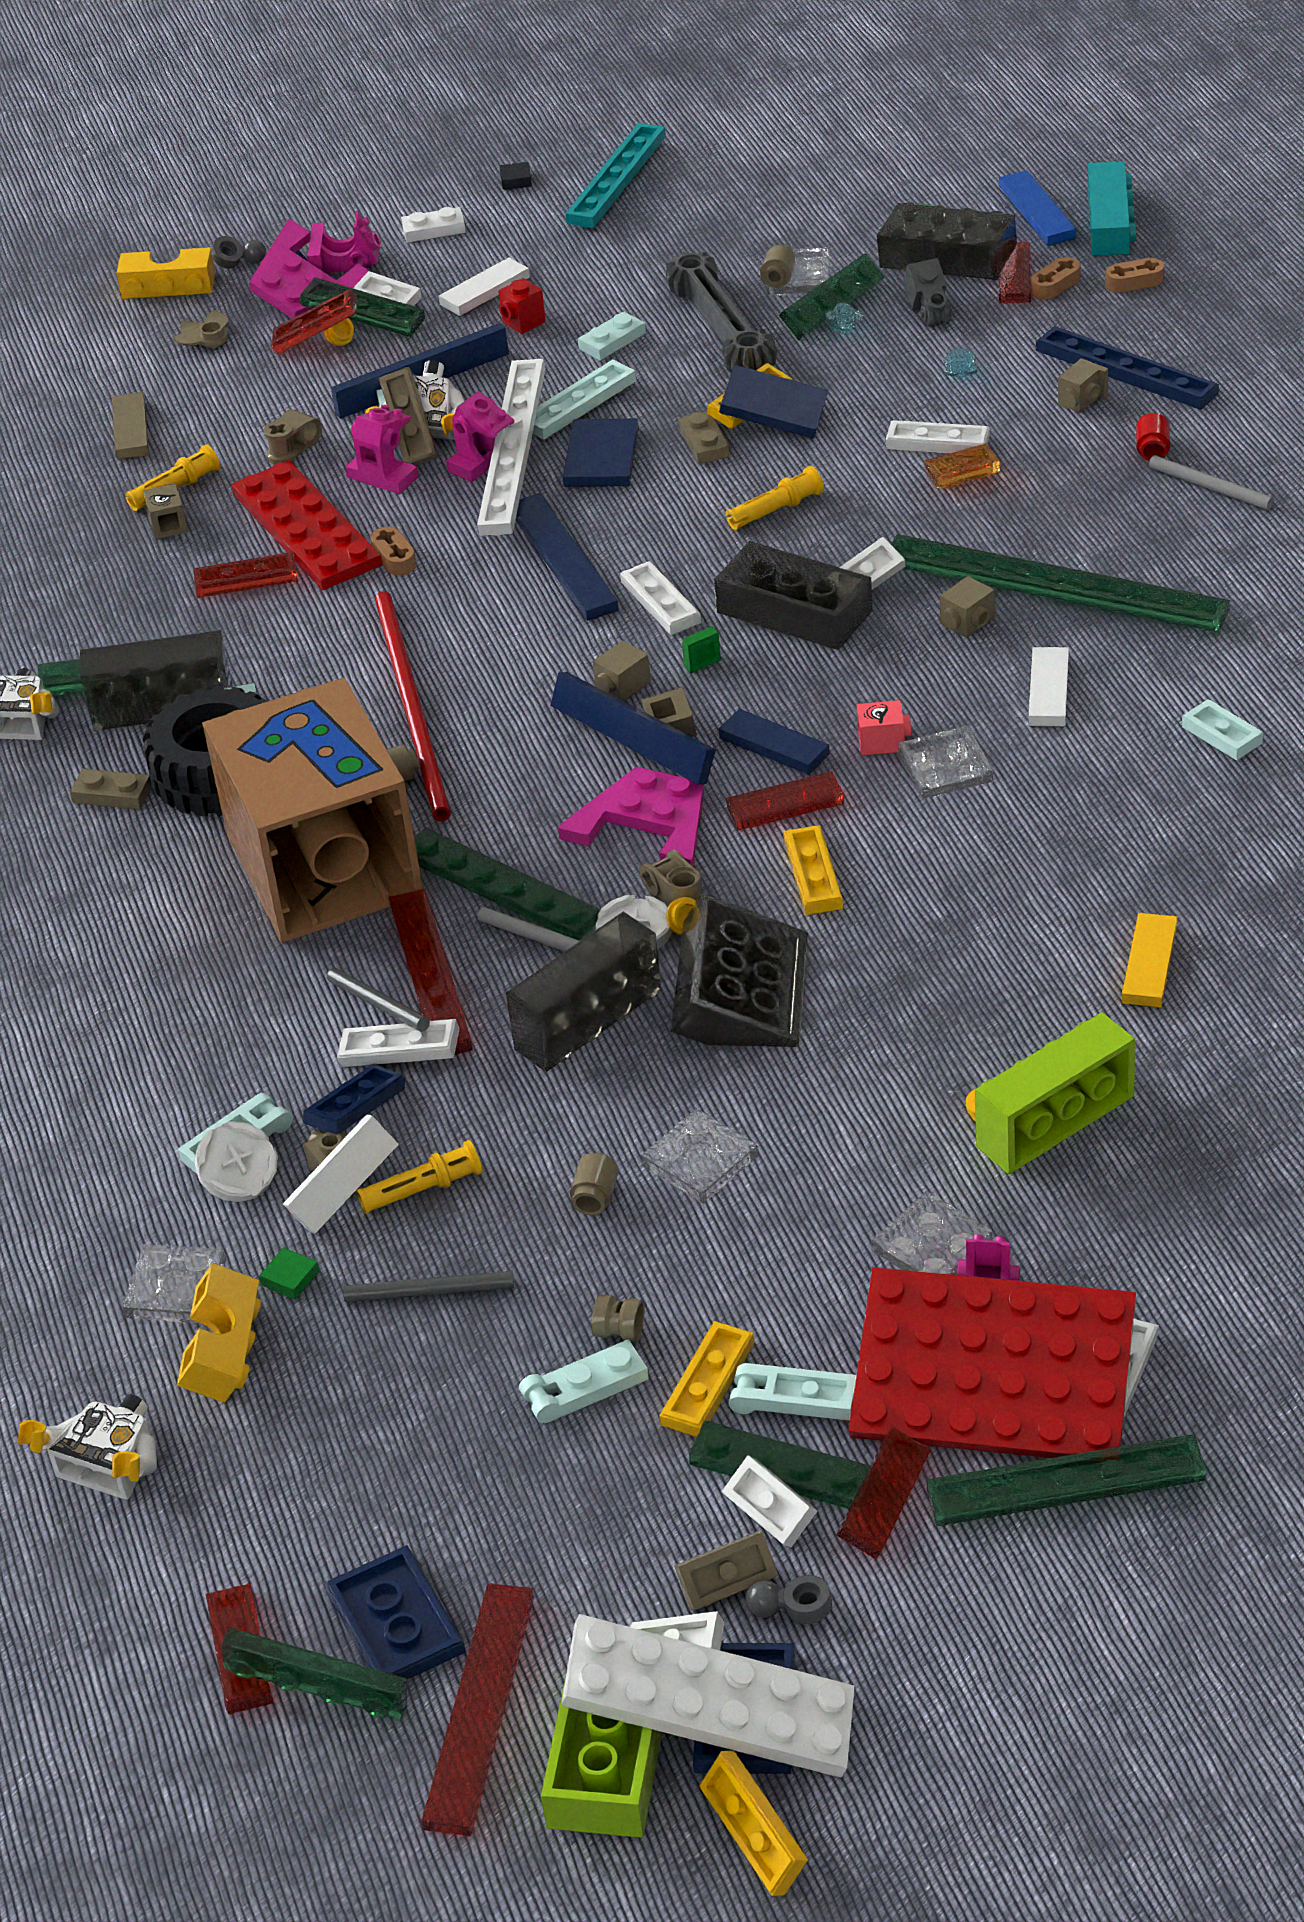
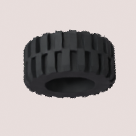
[143,686,268,816]

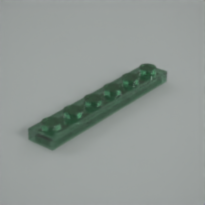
[414,827,600,940]
[926,1434,1206,1527]

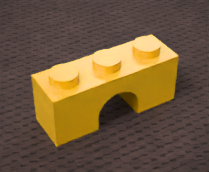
[116,247,216,299]
[177,1263,261,1403]

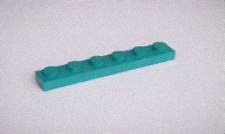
[566,123,666,228]

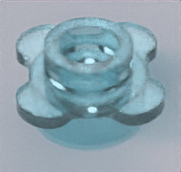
[825,302,863,333]
[944,348,978,378]

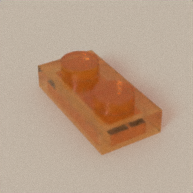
[924,443,1000,489]

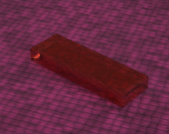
[998,242,1031,303]
[271,289,357,355]
[193,552,298,598]
[726,771,844,830]
[836,1426,931,1559]
[206,1583,274,1714]

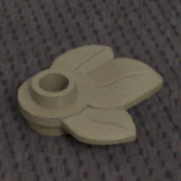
[173,310,229,348]

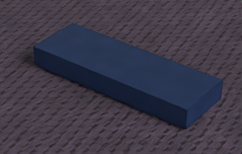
[718,709,830,774]
[303,1064,405,1135]

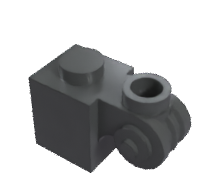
[903,258,952,326]

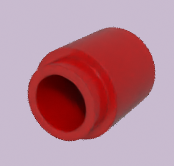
[1136,413,1170,462]

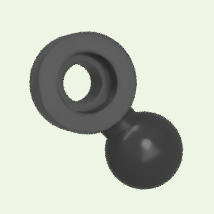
[211,236,266,268]
[745,1575,832,1624]

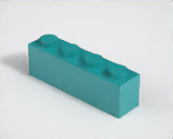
[1088,161,1136,256]

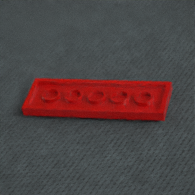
[231,461,382,591]

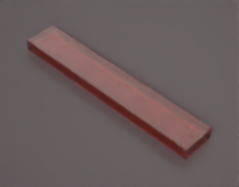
[388,889,473,1055]
[422,1583,534,1836]

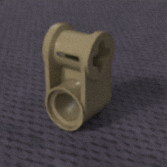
[263,409,322,464]
[639,850,704,909]

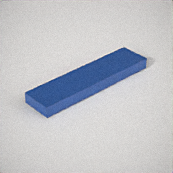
[999,170,1076,246]

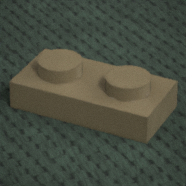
[678,411,730,464]
[70,769,152,810]
[674,1531,778,1611]

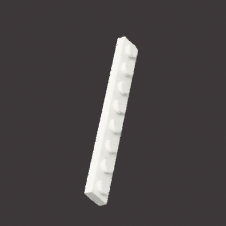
[477,359,545,536]

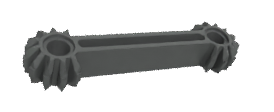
[666,250,777,371]

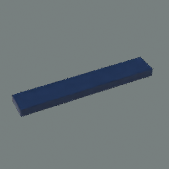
[331,323,509,419]
[1036,326,1219,410]
[515,493,619,621]
[550,672,716,785]

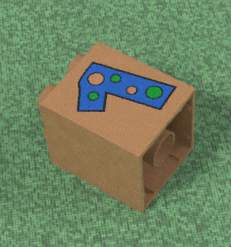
[202,677,424,943]

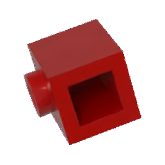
[498,278,546,334]

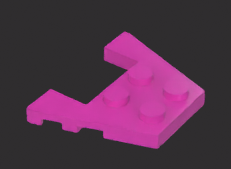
[249,219,371,321]
[558,766,704,867]

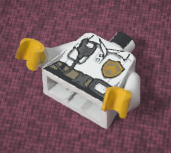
[365,361,464,440]
[0,668,59,740]
[17,1394,157,1500]

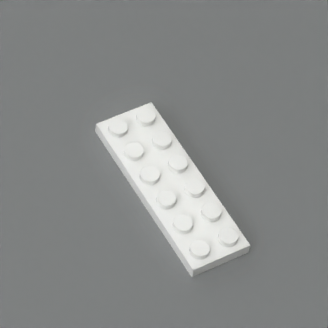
[561,1614,855,1778]

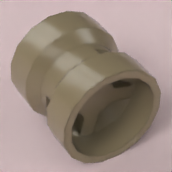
[592,1294,645,1342]

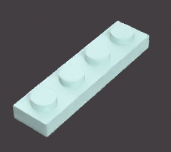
[533,359,636,440]

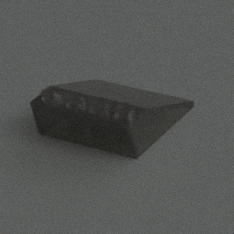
[671,892,808,1047]

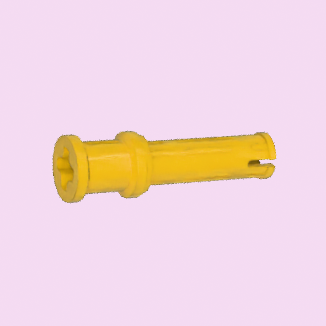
[125,444,221,511]
[725,466,824,530]
[356,1140,483,1214]

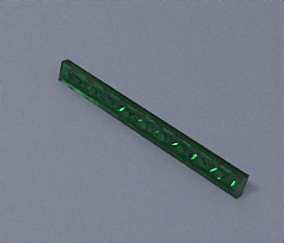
[891,534,1230,632]

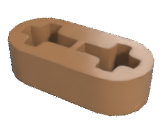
[1031,257,1080,300]
[1105,258,1164,293]
[370,527,416,575]

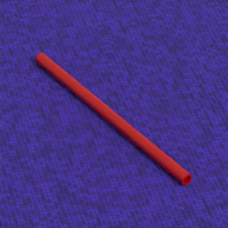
[375,591,451,821]

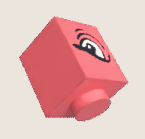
[857,700,911,756]

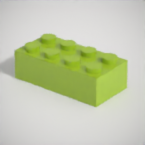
[975,1012,1135,1174]
[541,1678,663,1838]

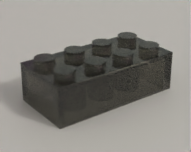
[877,202,1017,280]
[714,541,873,650]
[80,630,233,731]
[506,911,662,1072]

